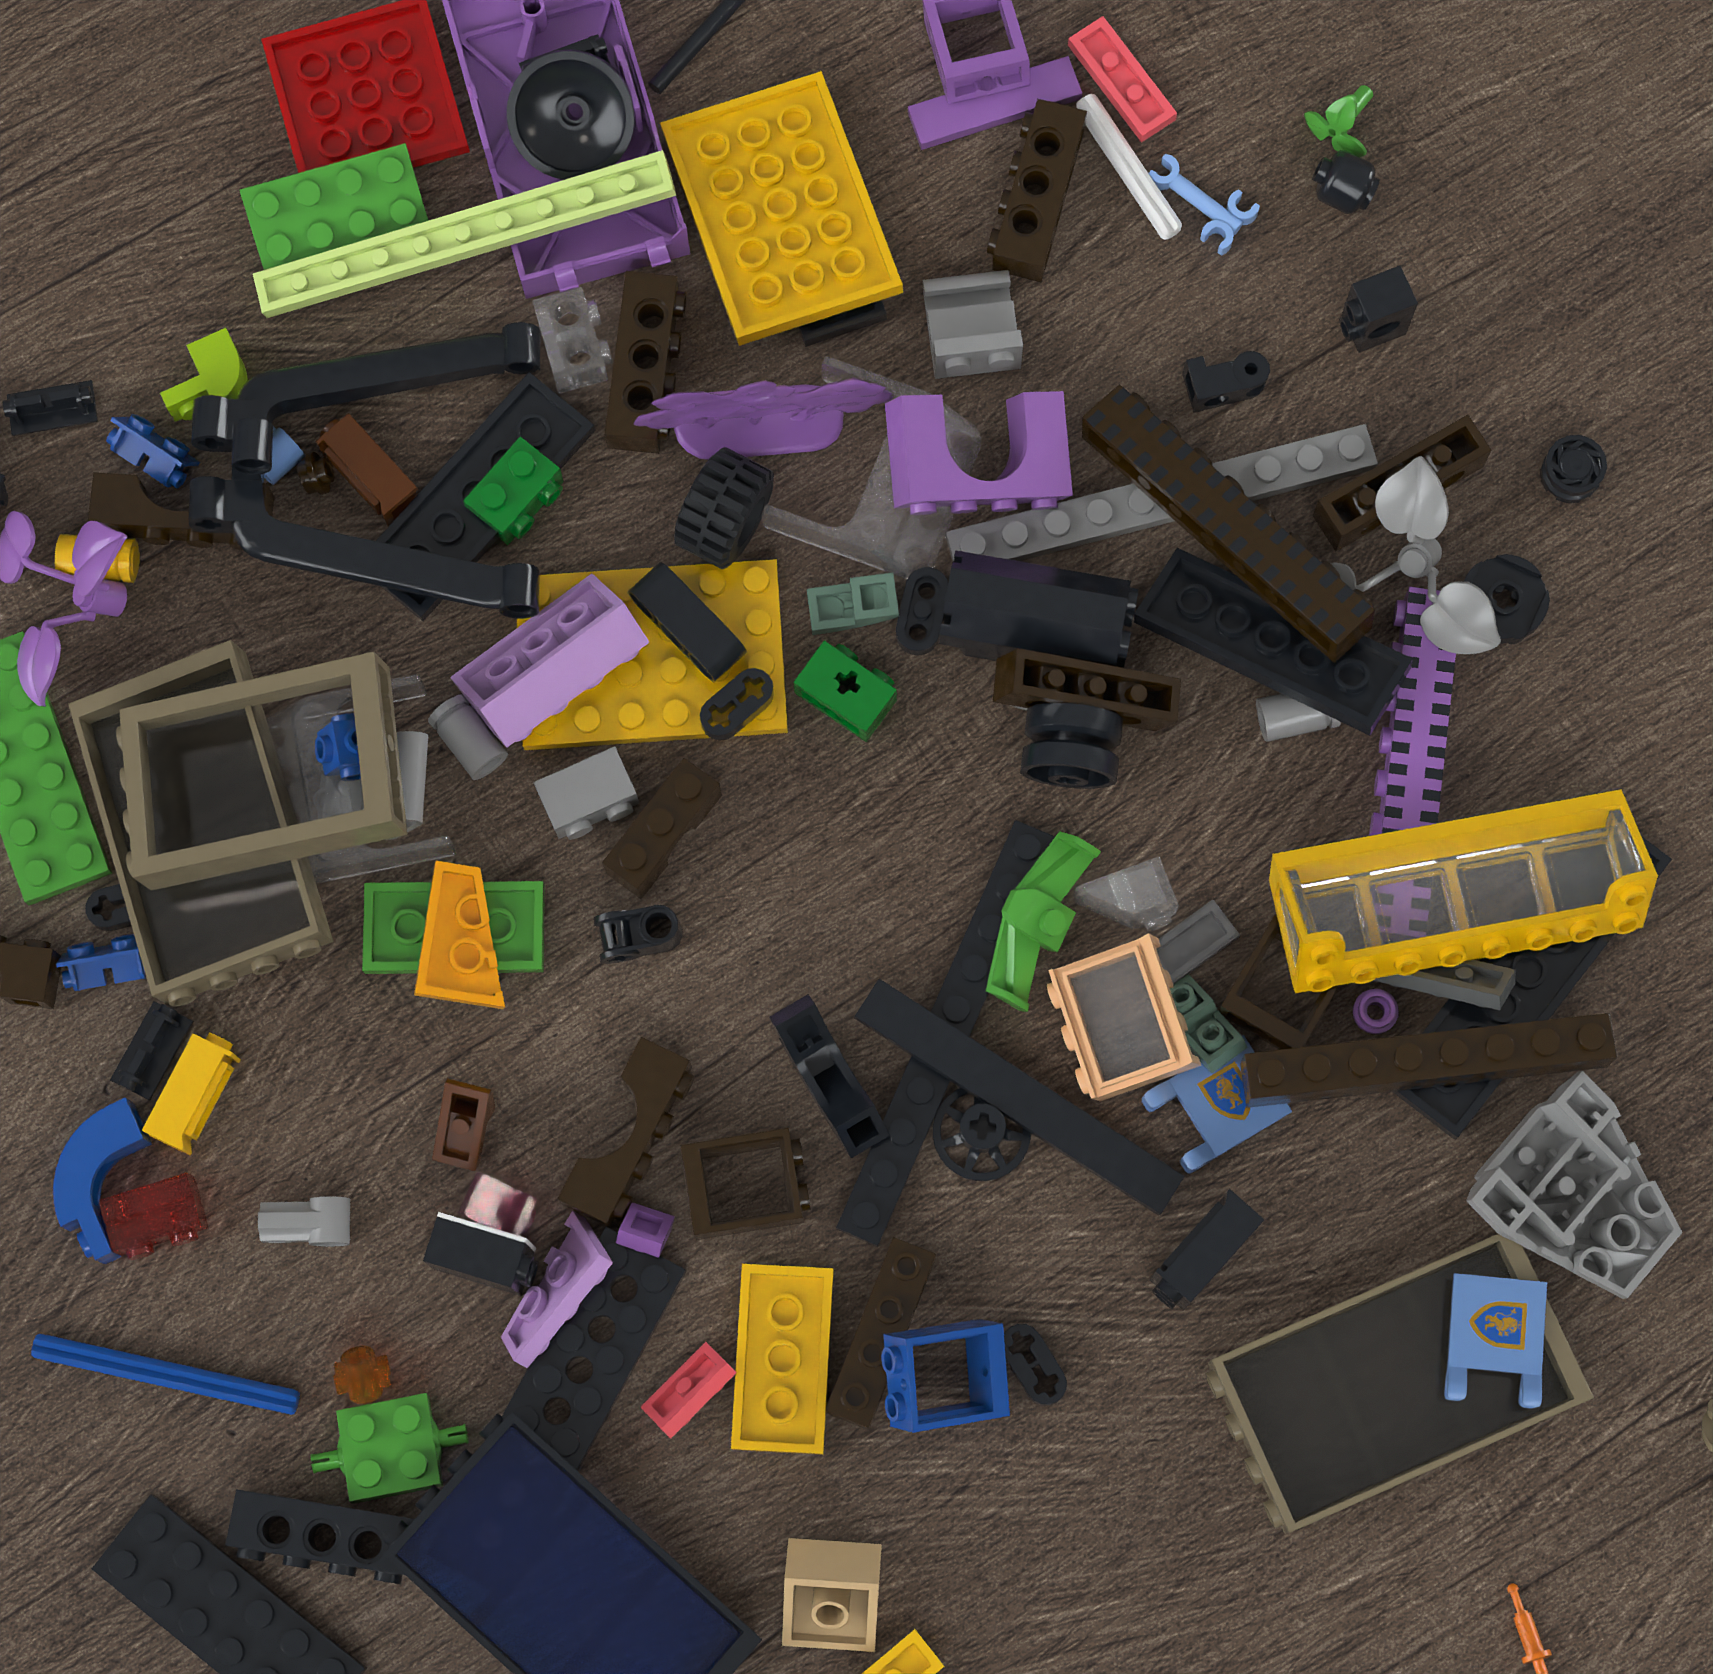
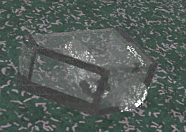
[1073,856,1179,931]

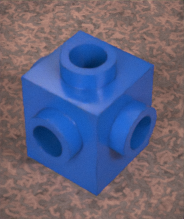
[315,713,361,781]

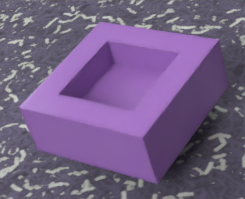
[616,1202,675,1257]

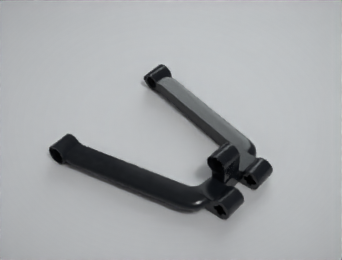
[188,322,541,619]

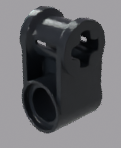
[593,905,683,964]

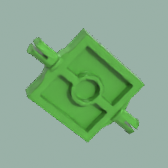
[311,1393,469,1504]

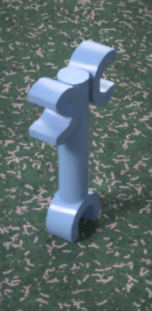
[1149,154,1260,256]

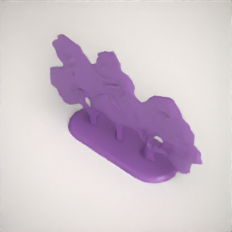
[633,377,893,460]

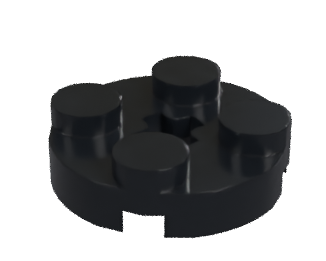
[1463,554,1550,644]

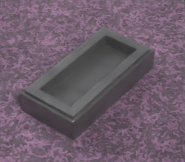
[1156,900,1240,984]

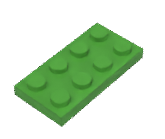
[240,143,429,270]
[362,881,545,974]

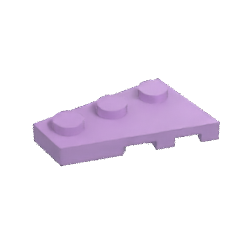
[501,1210,613,1368]

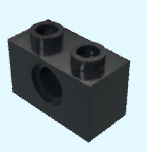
[1339,265,1418,353]

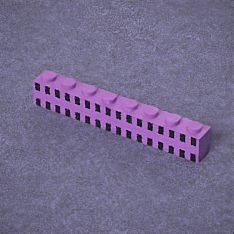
[1359,587,1456,942]

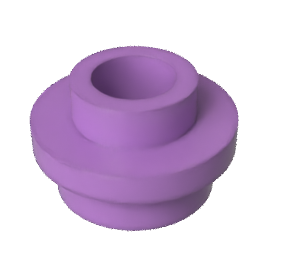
[1353,989,1398,1034]

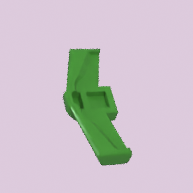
[986,831,1101,1012]

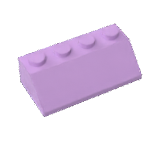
[450,573,649,748]

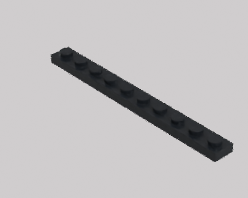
[836,820,1055,1247]

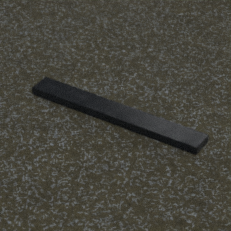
[854,979,1185,1216]

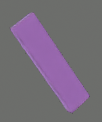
[908,56,1082,150]

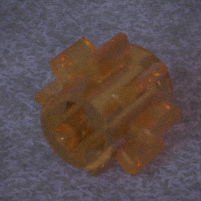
[333,1346,391,1404]

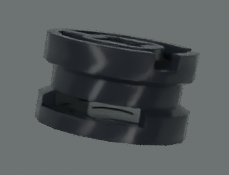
[1540,435,1607,503]

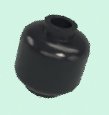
[1312,150,1380,214]

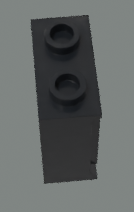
[1150,1189,1264,1311]

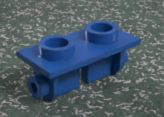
[106,414,200,488]
[56,934,146,991]

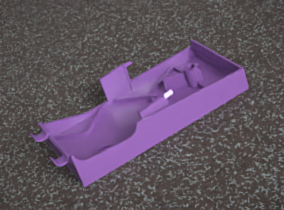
[442,0,691,299]

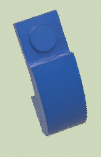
[53,1098,152,1264]

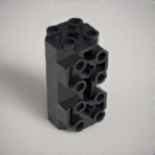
[939,550,1139,668]

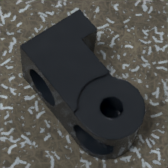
[1182,351,1270,413]

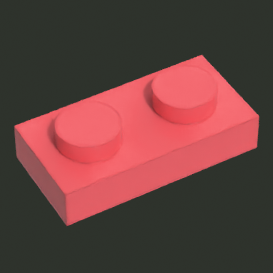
[641,1342,737,1439]

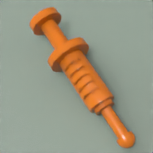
[1507,1583,1552,1674]

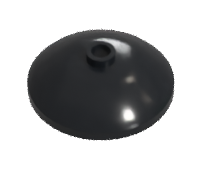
[507,50,635,180]

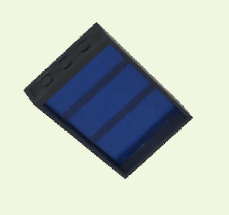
[383,1411,762,1674]

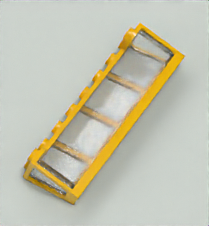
[1269,789,1658,994]

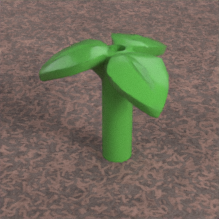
[1304,85,1373,157]

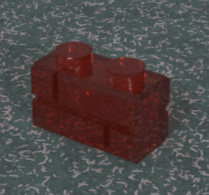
[99,1172,208,1260]

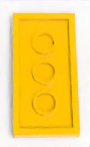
[731,1264,834,1455]

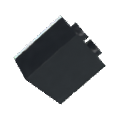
[423,1212,539,1296]

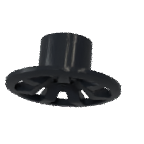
[933,1088,1031,1181]

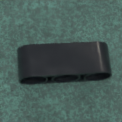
[628,562,747,682]

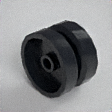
[1020,703,1123,789]

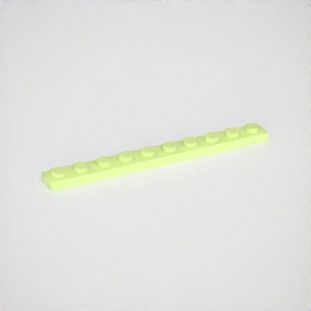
[253,150,677,318]

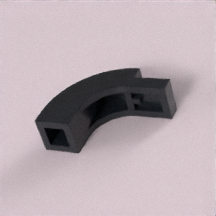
[769,994,890,1158]

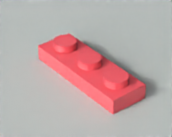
[1068,16,1177,143]

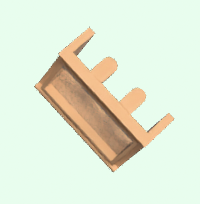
[1047,933,1202,1101]

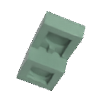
[807,572,899,635]

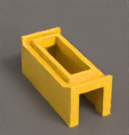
[142,1032,241,1156]

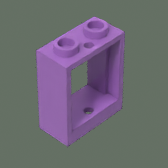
[922,0,1030,104]

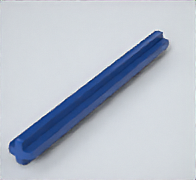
[31,1334,300,1415]

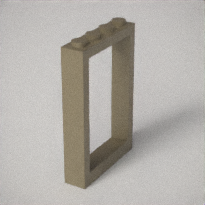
[116,652,408,891]

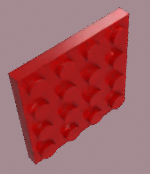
[261,0,470,173]

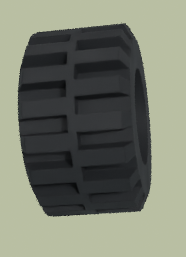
[674,447,774,569]

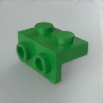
[463,437,564,545]

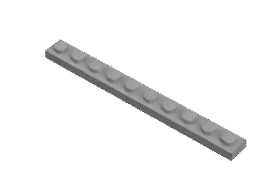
[946,424,1378,562]

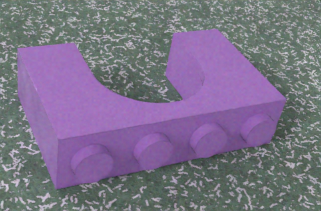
[885,391,1073,515]

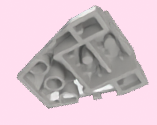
[1466,1071,1682,1299]

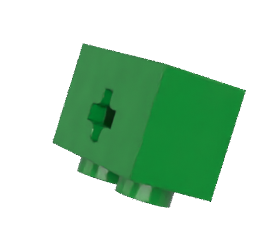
[793,640,897,742]

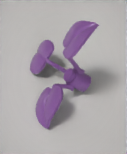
[0,511,128,707]

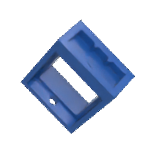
[881,1319,1010,1433]

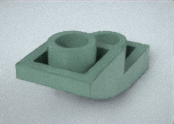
[1170,974,1248,1074]

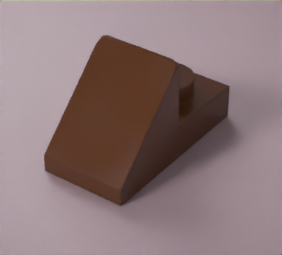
[432,1078,495,1171]

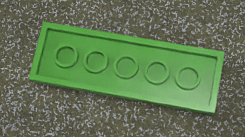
[0,631,113,906]

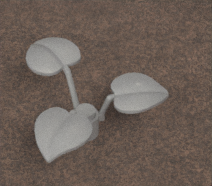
[1330,456,1501,654]

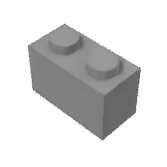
[533,746,639,840]

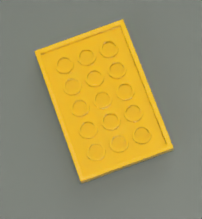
[660,71,903,346]
[517,559,788,750]

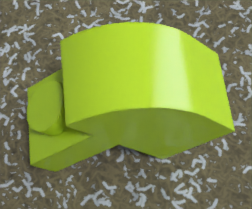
[160,328,247,422]

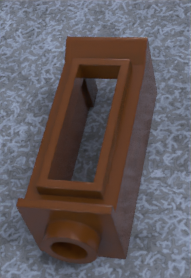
[316,413,418,527]

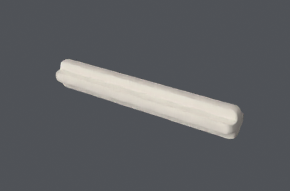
[1076,93,1182,240]

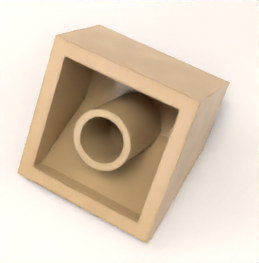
[782,1538,882,1652]

